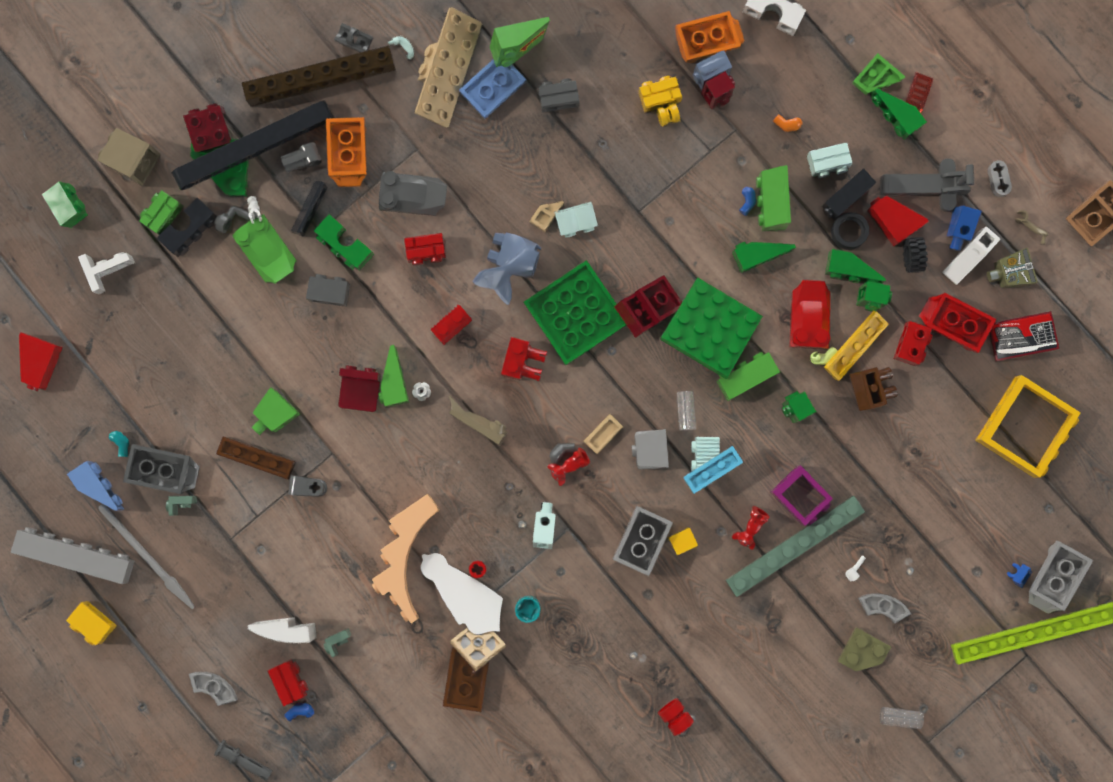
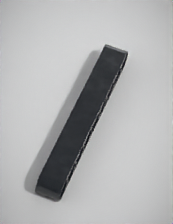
[171,100,334,190]

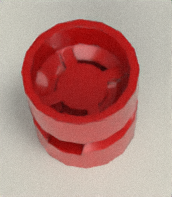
[658,698,694,736]

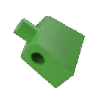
[252,388,300,435]

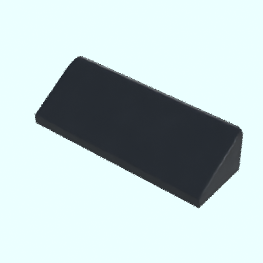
[291,181,328,237]

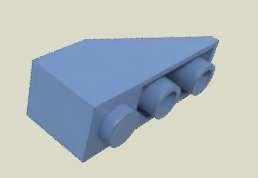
[67,461,124,511]

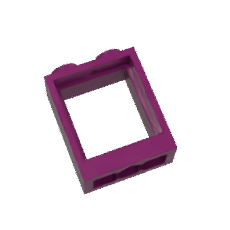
[770,465,833,526]

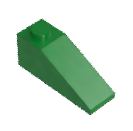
[732,242,796,273]

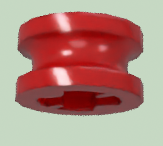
[469,560,486,578]

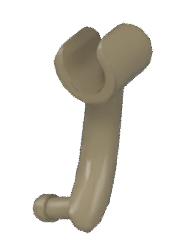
[1015,210,1049,245]

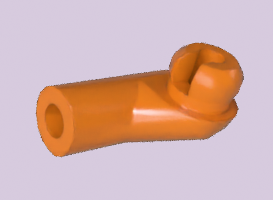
[773,114,802,132]

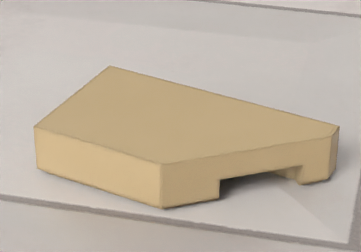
[530,201,565,232]

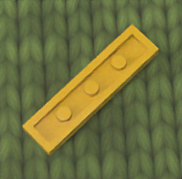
[823,311,889,381]

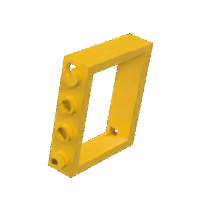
[975,375,1081,478]

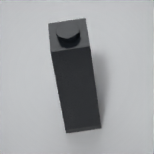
[822,168,877,220]

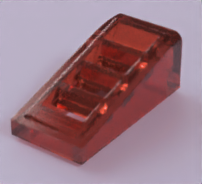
[905,72,934,113]

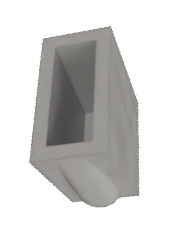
[631,429,669,470]

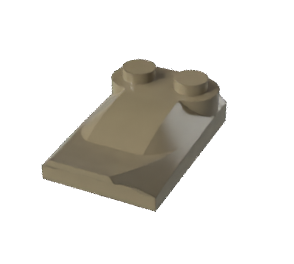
[449,396,508,446]

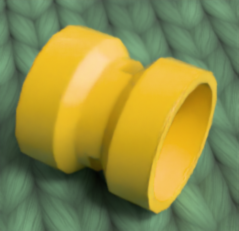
[657,103,680,127]

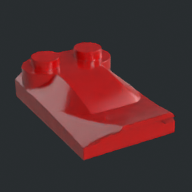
[789,280,831,350]
[919,292,996,353]

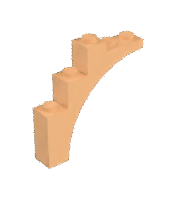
[372,494,440,623]

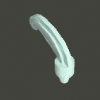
[388,36,414,60]

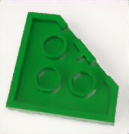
[190,139,249,197]

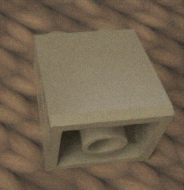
[97,128,161,186]

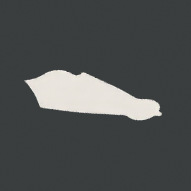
[421,553,503,634]

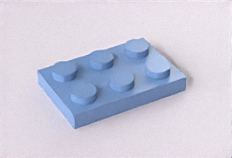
[459,59,526,119]

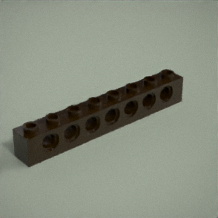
[241,45,396,107]

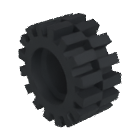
[903,237,928,273]

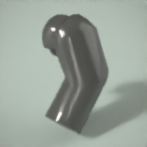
[549,443,575,464]

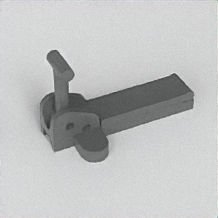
[880,158,974,212]

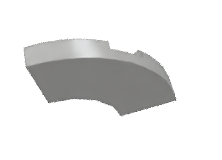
[858,593,911,623]
[189,671,238,706]

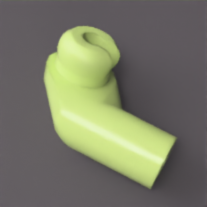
[810,346,838,365]

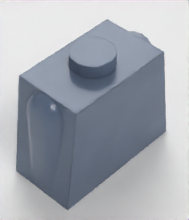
[693,50,732,90]

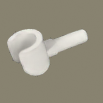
[845,556,866,582]

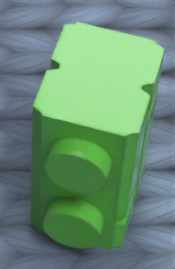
[139,190,184,235]

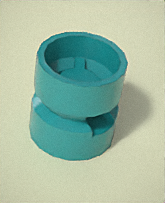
[515,595,541,623]

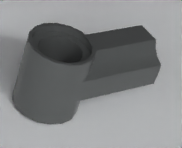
[281,143,322,173]

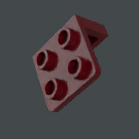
[183,103,231,152]
[338,365,381,412]

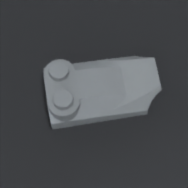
[1028,540,1093,614]

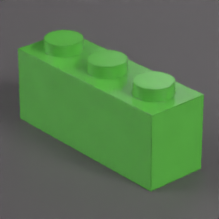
[716,352,780,401]

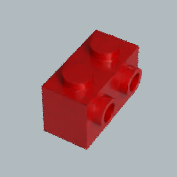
[893,321,932,366]

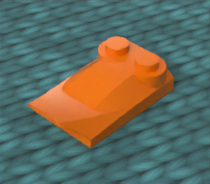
[675,11,745,63]
[326,117,367,187]

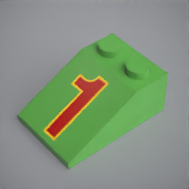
[490,17,550,67]

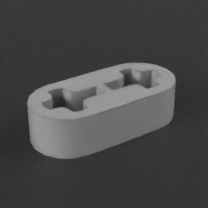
[988,160,1012,197]

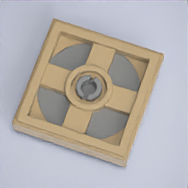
[451,628,506,671]

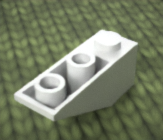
[942,227,1000,285]

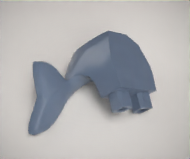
[473,232,541,305]

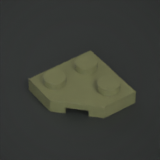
[838,627,891,671]

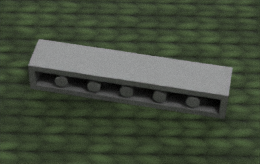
[10,527,135,584]

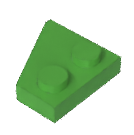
[852,53,905,95]

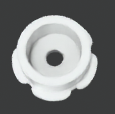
[412,382,431,401]

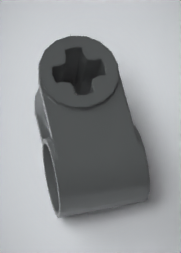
[288,475,327,496]

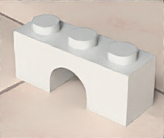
[743,0,806,36]

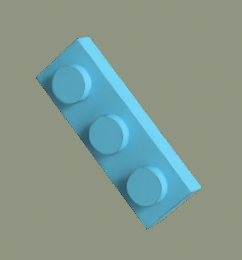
[683,446,743,494]

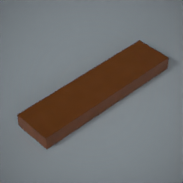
[216,436,296,480]

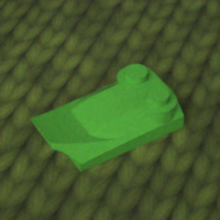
[233,214,297,284]

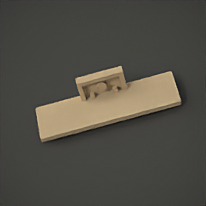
[415,7,482,128]

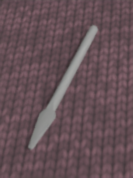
[98,504,195,609]

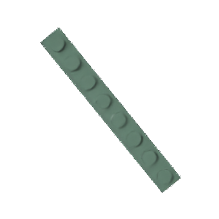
[725,496,865,597]

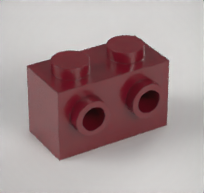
[702,71,735,109]

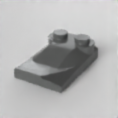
[379,171,447,216]
[123,444,200,494]

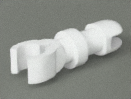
[247,196,262,224]

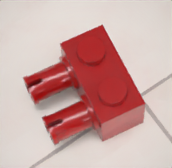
[501,337,547,381]

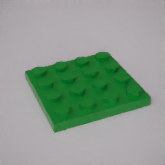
[523,260,626,365]
[660,277,763,379]

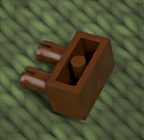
[849,367,898,411]

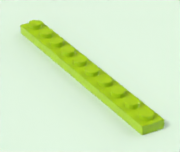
[951,602,1113,664]

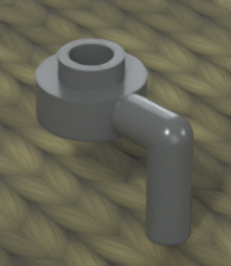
[214,205,250,233]

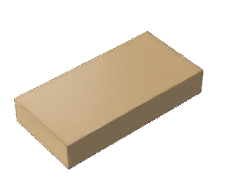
[583,414,623,454]

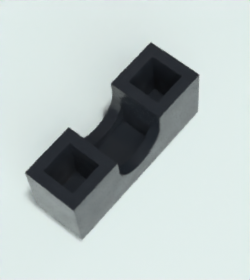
[157,198,217,257]

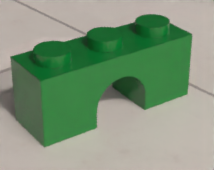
[314,214,374,271]

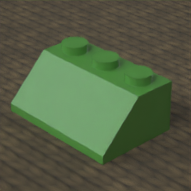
[756,165,791,231]

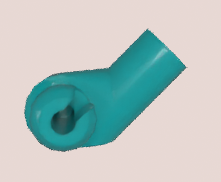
[109,431,129,457]

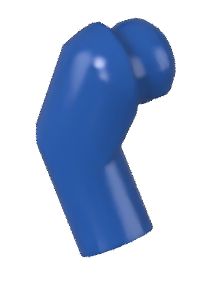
[284,702,314,722]

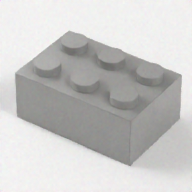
[612,506,673,576]

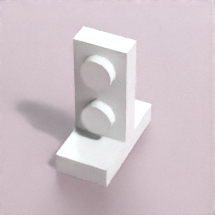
[78,252,135,295]

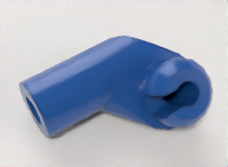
[739,187,756,216]

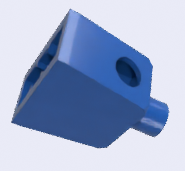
[947,206,981,251]

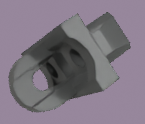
[334,23,373,53]

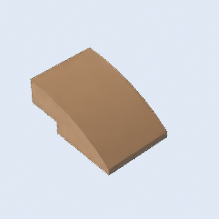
[1065,180,1113,247]

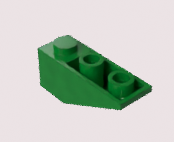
[871,88,927,140]
[825,249,886,284]

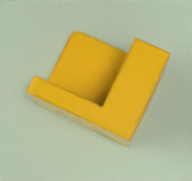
[667,528,698,555]

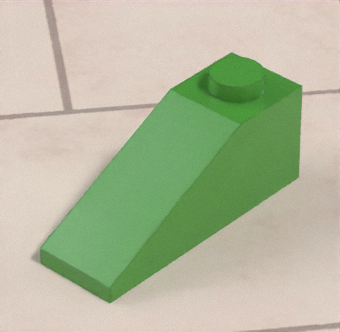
[378,345,409,407]

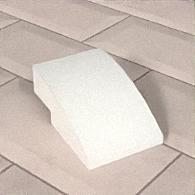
[248,617,317,643]

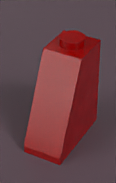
[867,195,929,247]
[19,332,63,391]

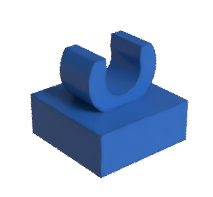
[1007,563,1033,588]

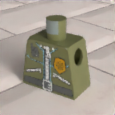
[987,248,1038,288]

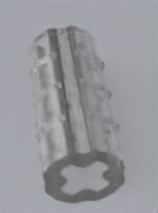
[677,391,696,431]
[880,707,924,729]

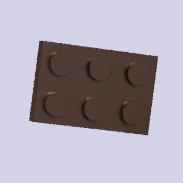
[443,647,490,712]

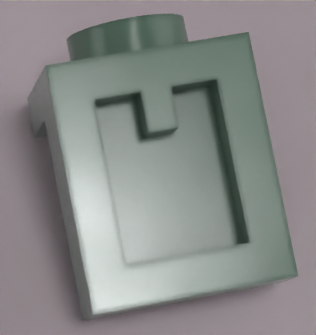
[166,496,197,516]
[324,628,351,658]

